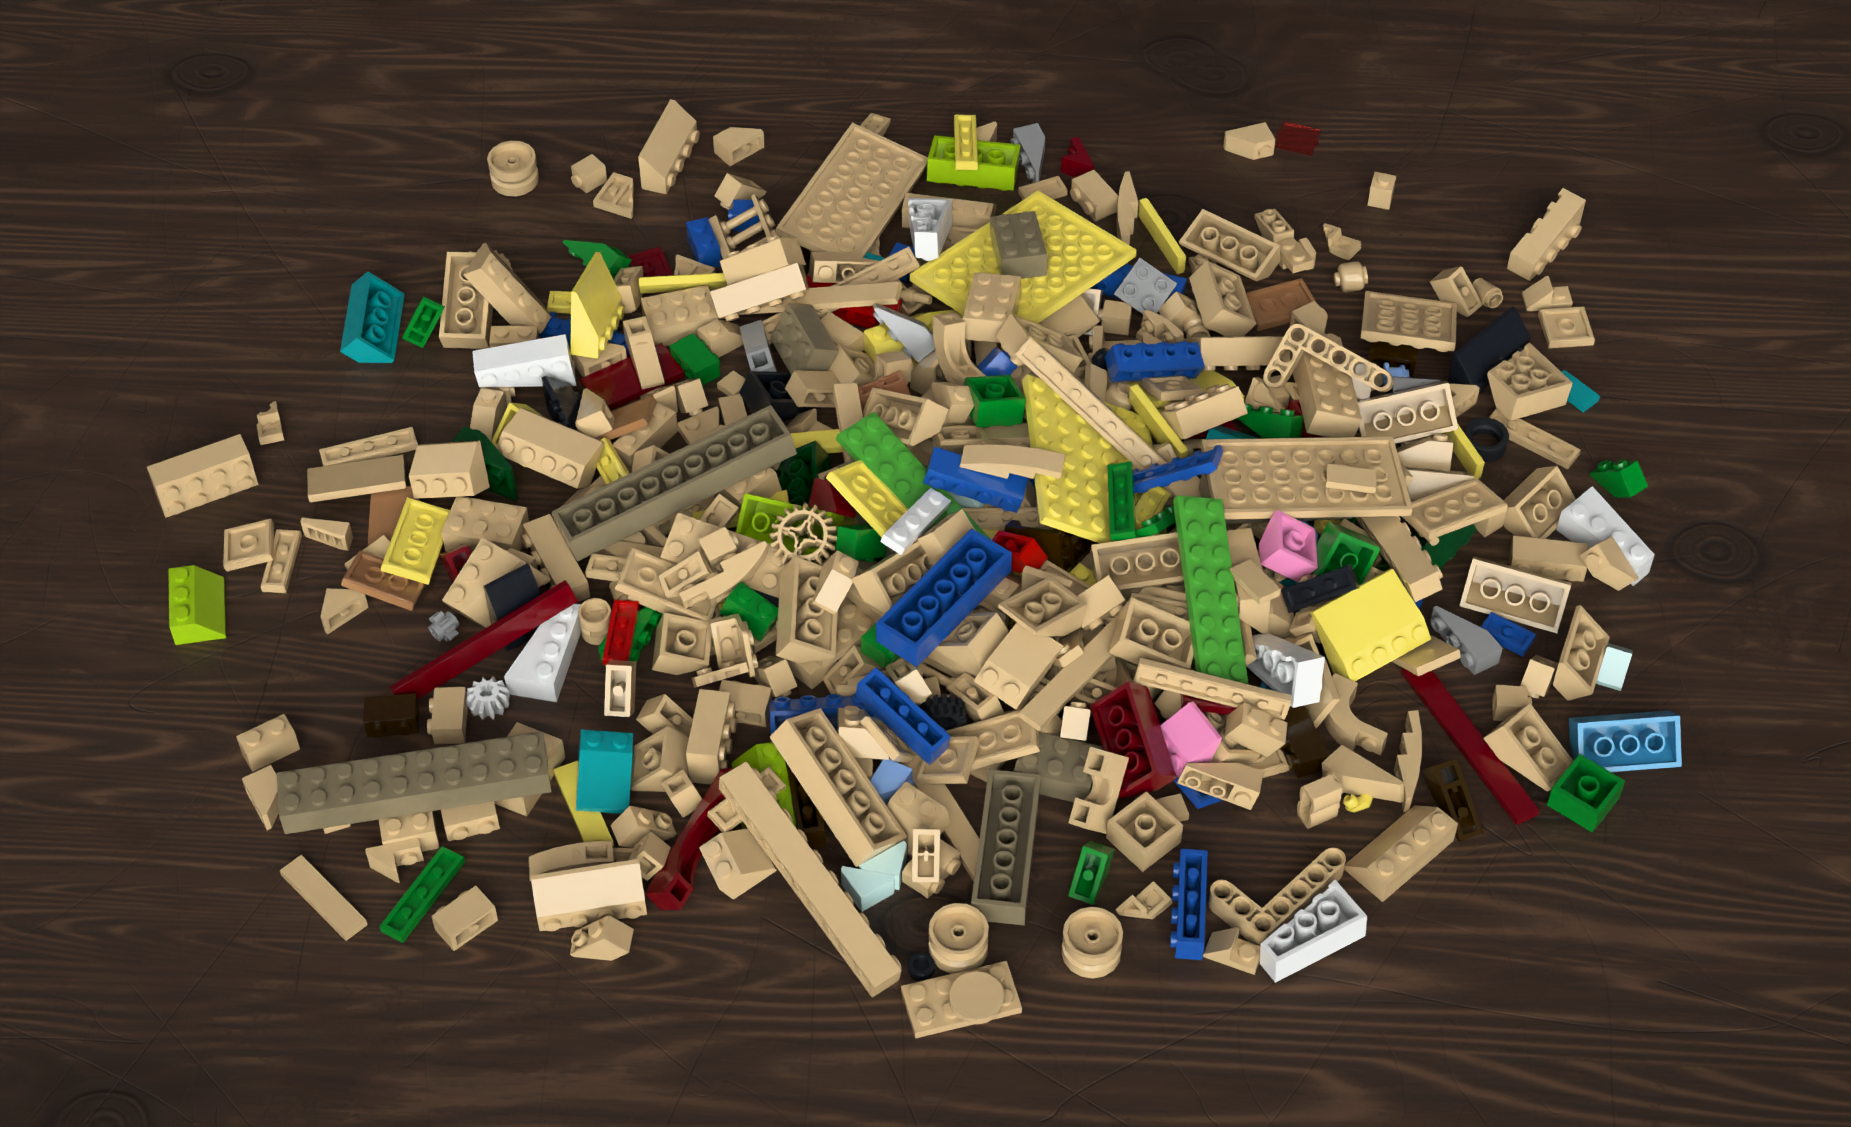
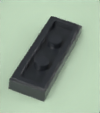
[1281,564,1360,613]

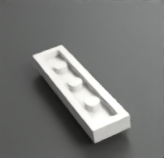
[880,488,951,555]

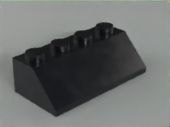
[1448,306,1531,395]

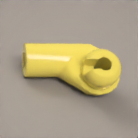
[1343,794,1373,813]

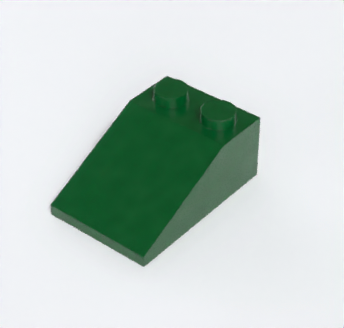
[452,426,518,502]

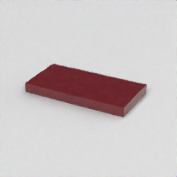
[580,343,685,410]

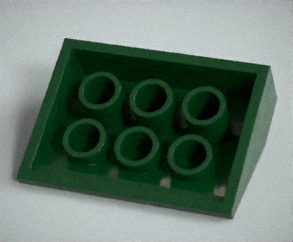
[774,440,831,512]

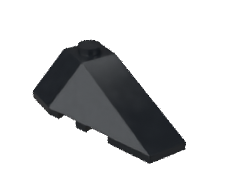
[541,376,581,431]

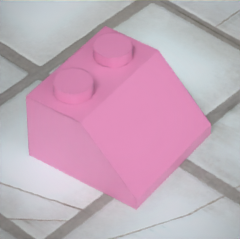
[1259,510,1318,582]
[1160,702,1222,778]

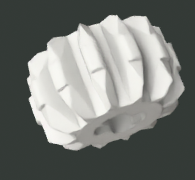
[466,676,510,720]

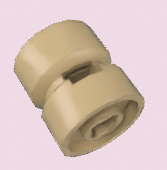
[578,598,611,645]

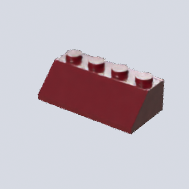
[1090,681,1177,798]

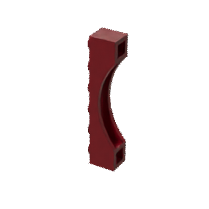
[644,768,734,910]

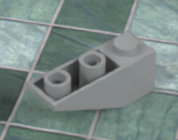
[1010,123,1045,183]
[873,303,935,362]
[740,320,777,372]
[1430,606,1503,675]

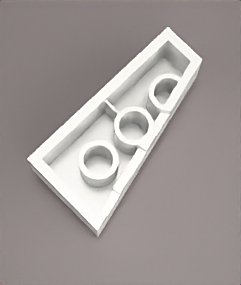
[908,198,953,261]
[472,334,577,387]
[1556,486,1655,586]
[504,604,581,702]
[1247,633,1325,708]
[1260,880,1367,983]

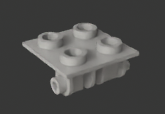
[1114,258,1177,314]

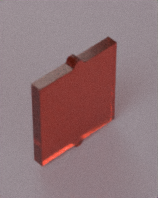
[1275,121,1321,156]

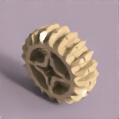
[770,503,837,566]

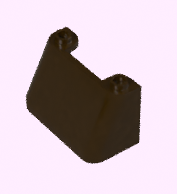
[1004,520,1099,573]

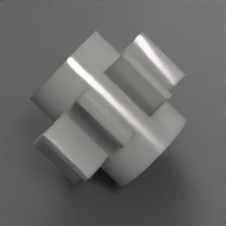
[428,611,460,642]

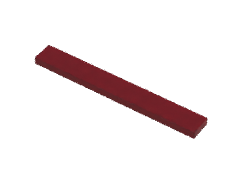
[390,580,578,699]
[1401,668,1540,825]

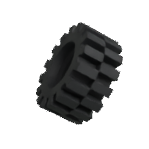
[920,694,967,731]

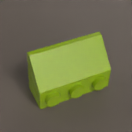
[169,565,226,645]

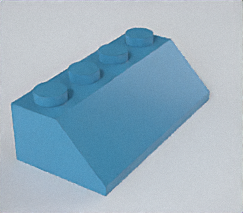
[1569,711,1682,772]

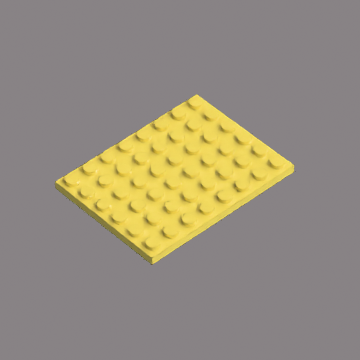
[910,191,1136,324]
[1022,374,1167,544]

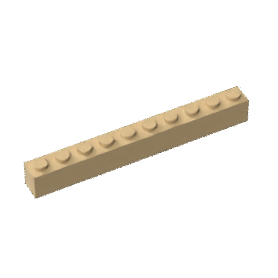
[719,762,902,998]

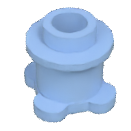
[1382,363,1409,386]

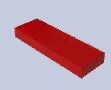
[602,600,640,665]

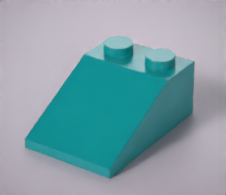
[576,729,633,814]

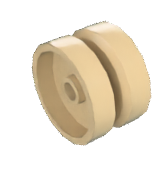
[487,141,539,197]
[929,903,989,974]
[1062,907,1123,979]

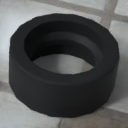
[1464,417,1509,462]

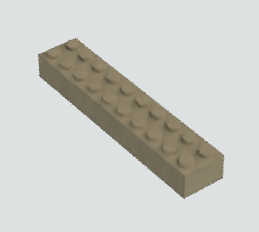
[552,405,797,561]
[277,731,552,834]

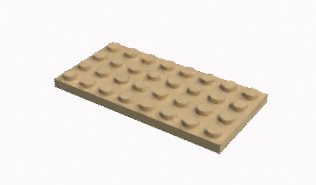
[776,123,928,258]
[1201,437,1413,519]

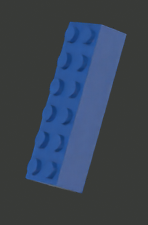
[876,528,1012,667]

